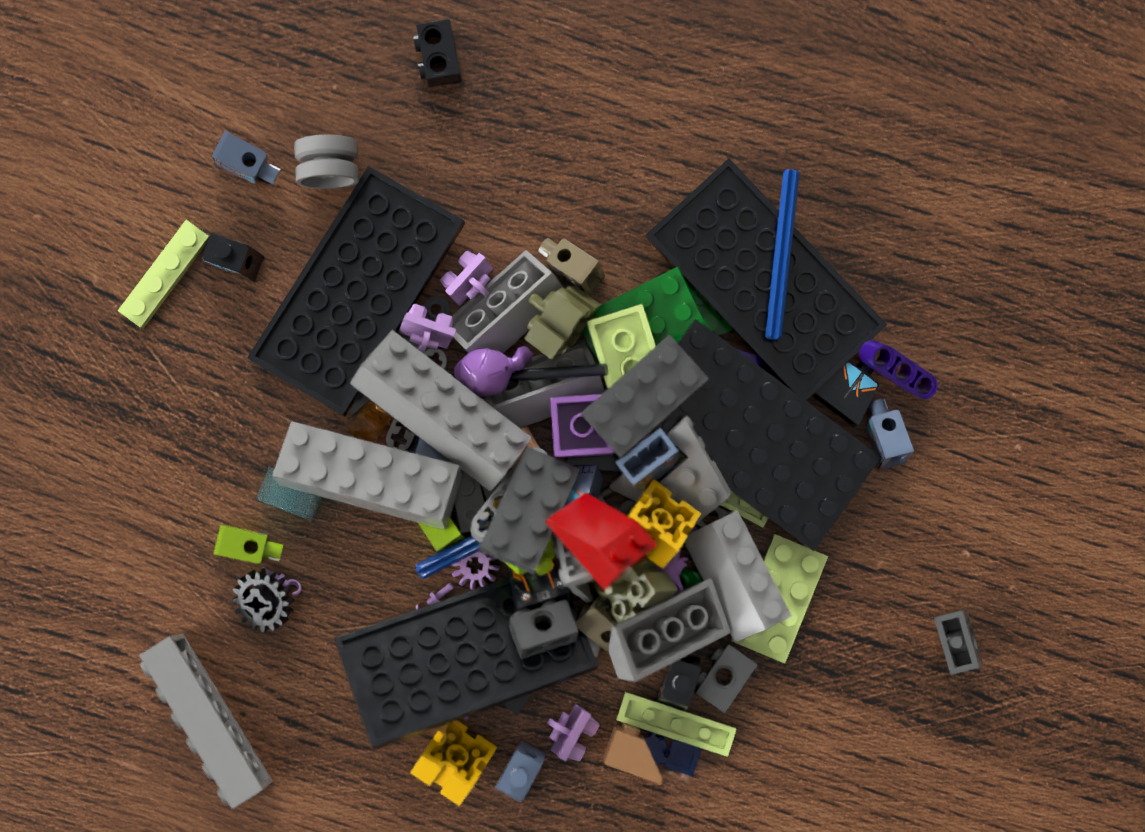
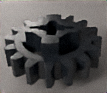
[232,568,295,632]

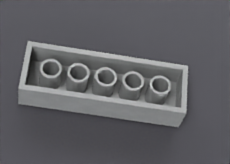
[350,330,532,492]
[272,421,463,530]
[139,634,273,809]

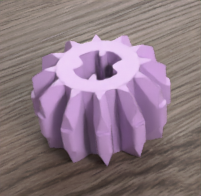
[452,551,500,590]

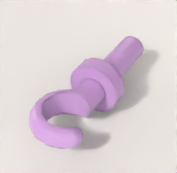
[263,567,302,596]
[416,583,454,610]

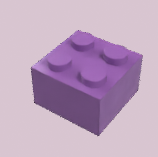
[550,394,614,459]

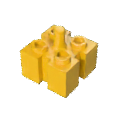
[627,479,701,569]
[410,720,497,806]

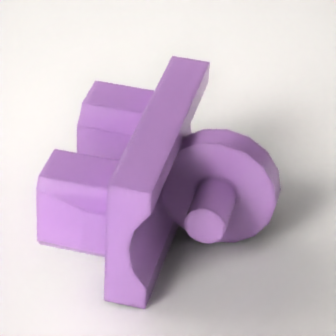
[440,251,494,306]
[398,304,456,354]
[547,704,600,761]

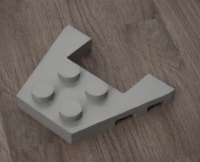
[609,416,731,525]

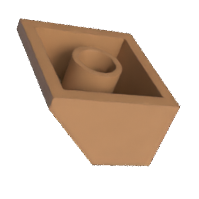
[603,722,663,785]

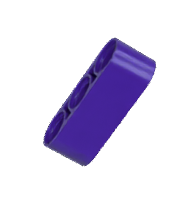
[859,340,938,399]

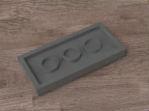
[581,335,709,458]
[479,446,580,575]

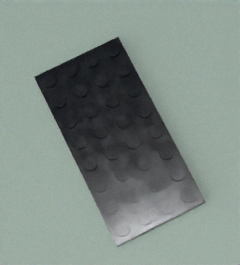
[645,158,887,401]
[247,166,466,417]
[650,319,881,551]
[334,562,599,751]

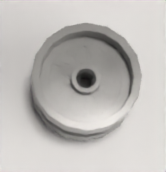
[294,135,359,189]

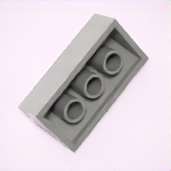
[452,250,564,354]
[485,338,605,428]
[684,510,791,642]
[608,578,731,682]

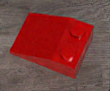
[545,493,657,590]

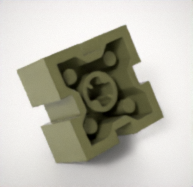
[524,285,601,360]
[592,557,678,623]

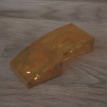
[348,399,393,443]

